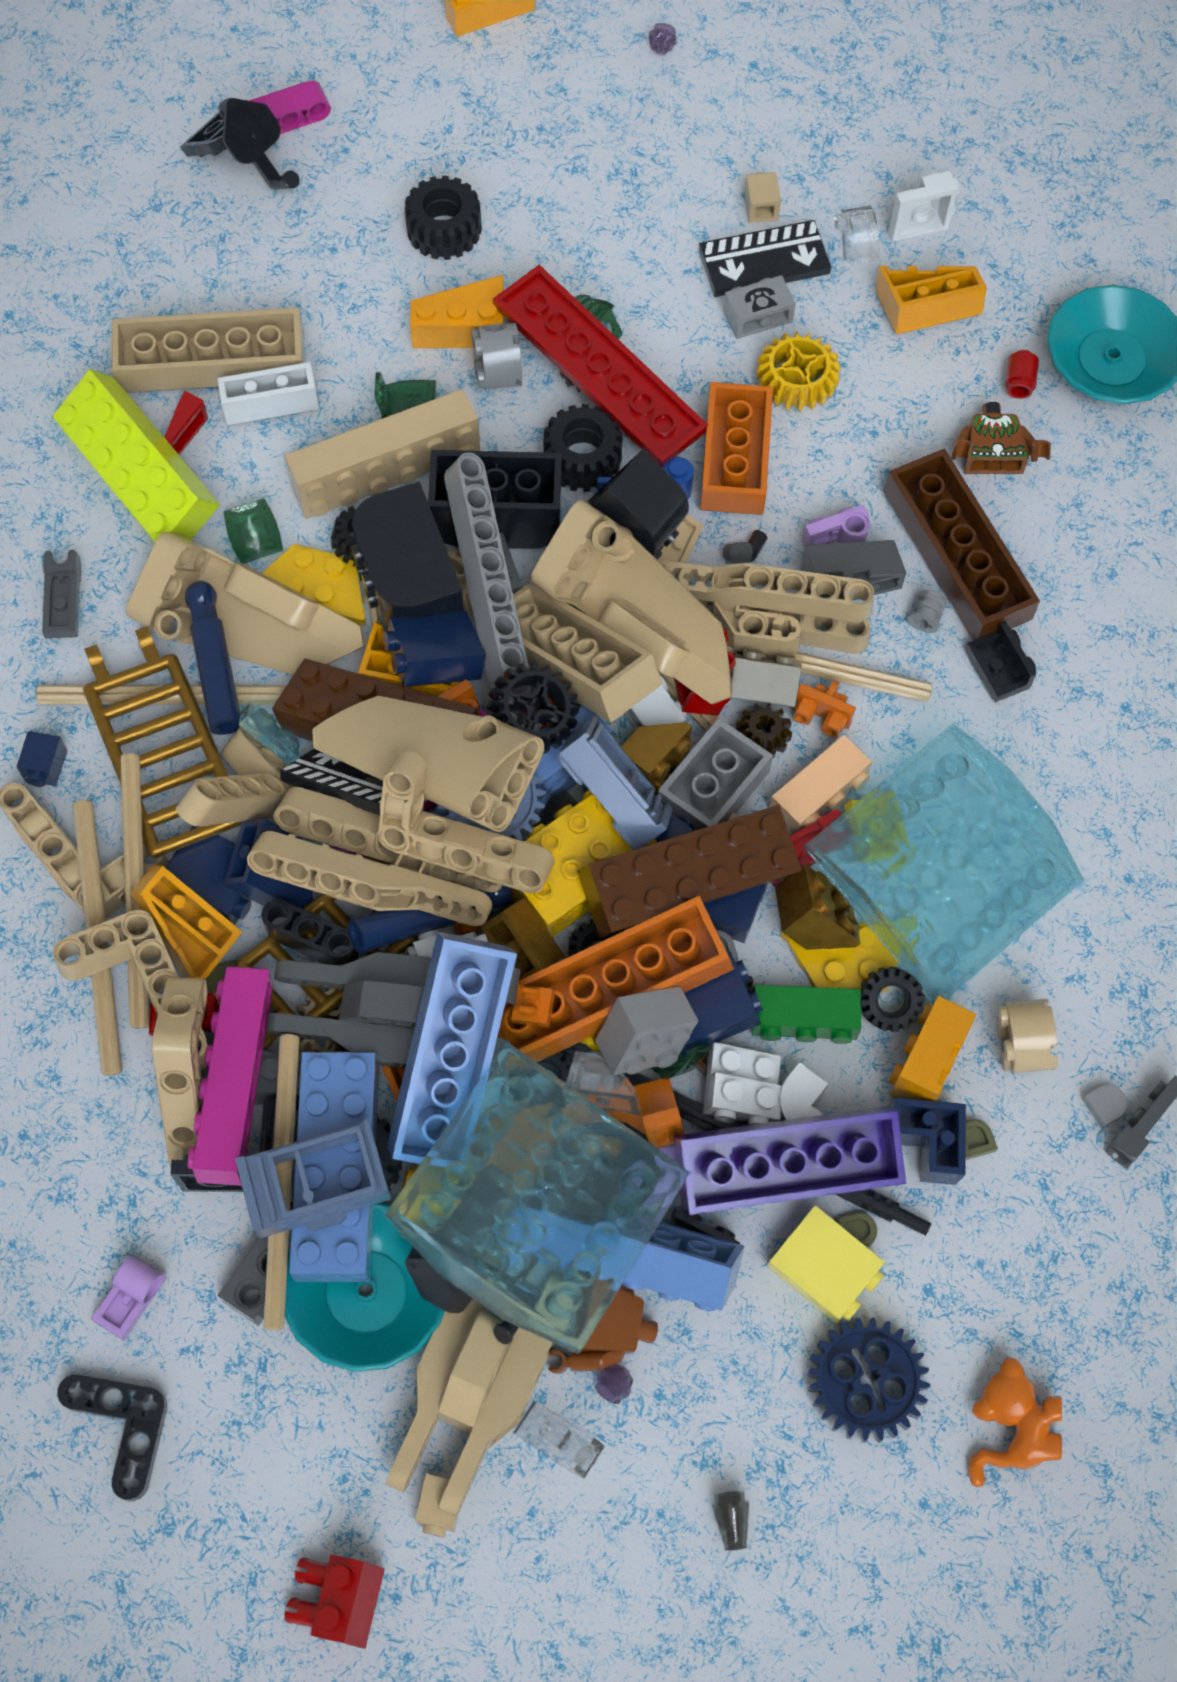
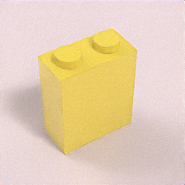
[768,1205,885,1324]

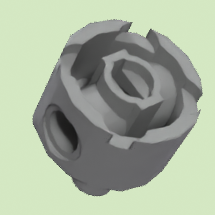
[471,323,522,389]

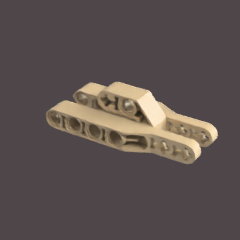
[658,560,874,656]
[247,787,502,926]
[386,1241,578,1517]

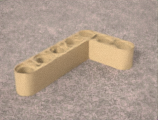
[176,724,296,826]
[53,910,208,1071]

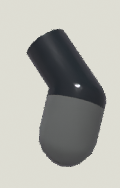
[723,530,768,563]

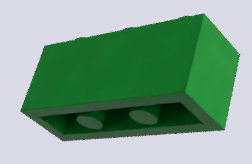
[752,985,861,1044]

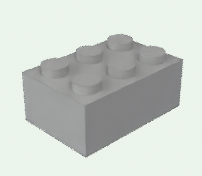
[657,718,773,831]

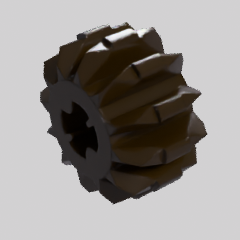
[736,703,792,758]

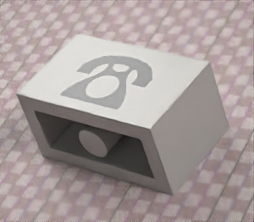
[723,275,796,339]

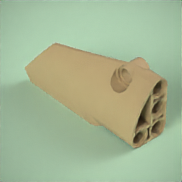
[531,500,732,704]
[312,696,544,832]

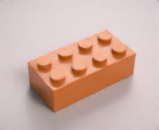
[700,382,773,515]

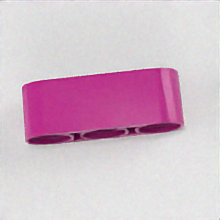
[250,80,331,134]

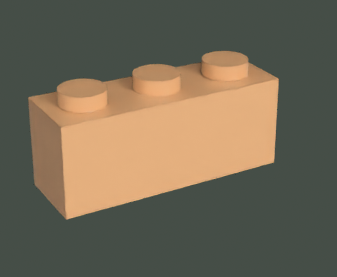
[769,735,872,834]

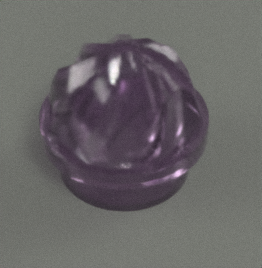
[648,23,677,54]
[595,1364,633,1404]

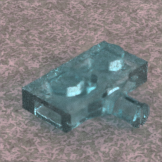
[239,703,300,765]

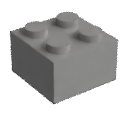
[595,986,699,1075]

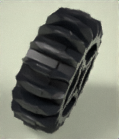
[486,662,580,754]

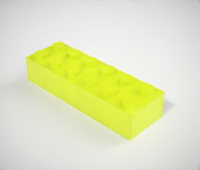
[52,369,220,542]

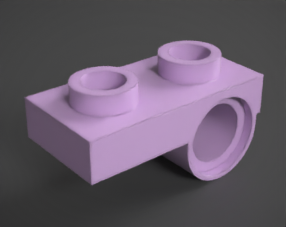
[802,505,870,547]
[91,1256,167,1341]

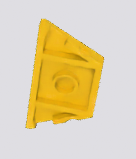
[262,544,366,626]
[780,921,914,992]

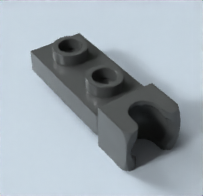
[42,549,81,639]
[1105,1075,1177,1169]

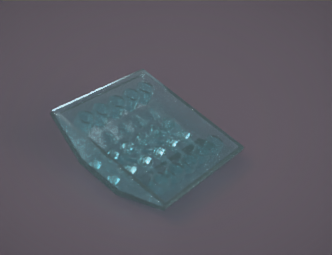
[803,723,1084,1004]
[385,1042,690,1354]

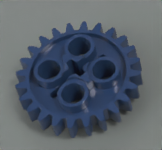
[807,1317,930,1443]

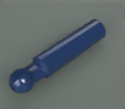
[184,581,243,735]
[348,885,513,954]

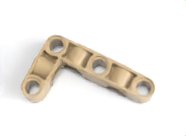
[378,751,554,893]
[0,783,169,918]
[152,977,207,1166]

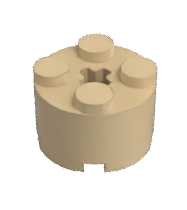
[996,999,1058,1074]

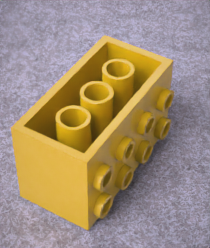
[511,789,657,938]

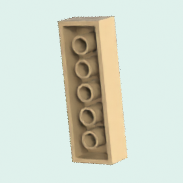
[112,308,305,393]
[284,389,480,519]
[496,582,662,723]

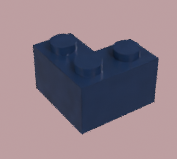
[888,1098,966,1185]

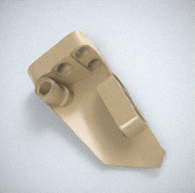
[126,532,365,675]

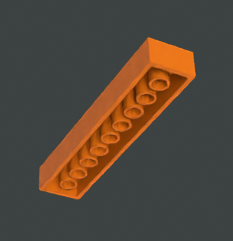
[382,896,734,1103]

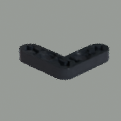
[57,1375,167,1502]

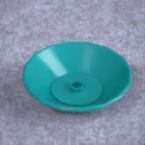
[1047,284,1177,405]
[285,1203,445,1372]

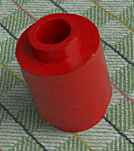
[1005,350,1039,399]

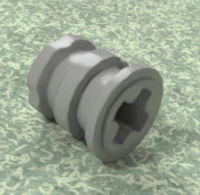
[908,589,947,633]

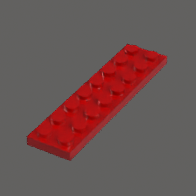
[493,264,709,467]

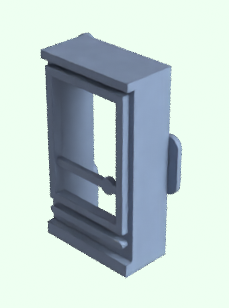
[557,715,673,850]
[235,1119,391,1239]

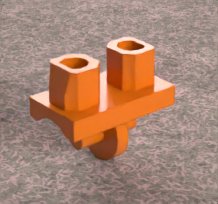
[793,680,856,738]

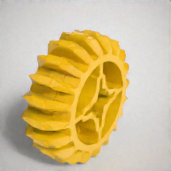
[756,331,841,412]

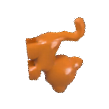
[968,1357,1062,1487]

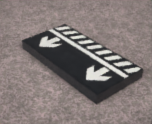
[699,220,832,298]
[280,749,383,815]

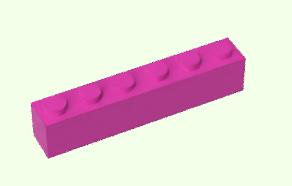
[188,967,273,1186]

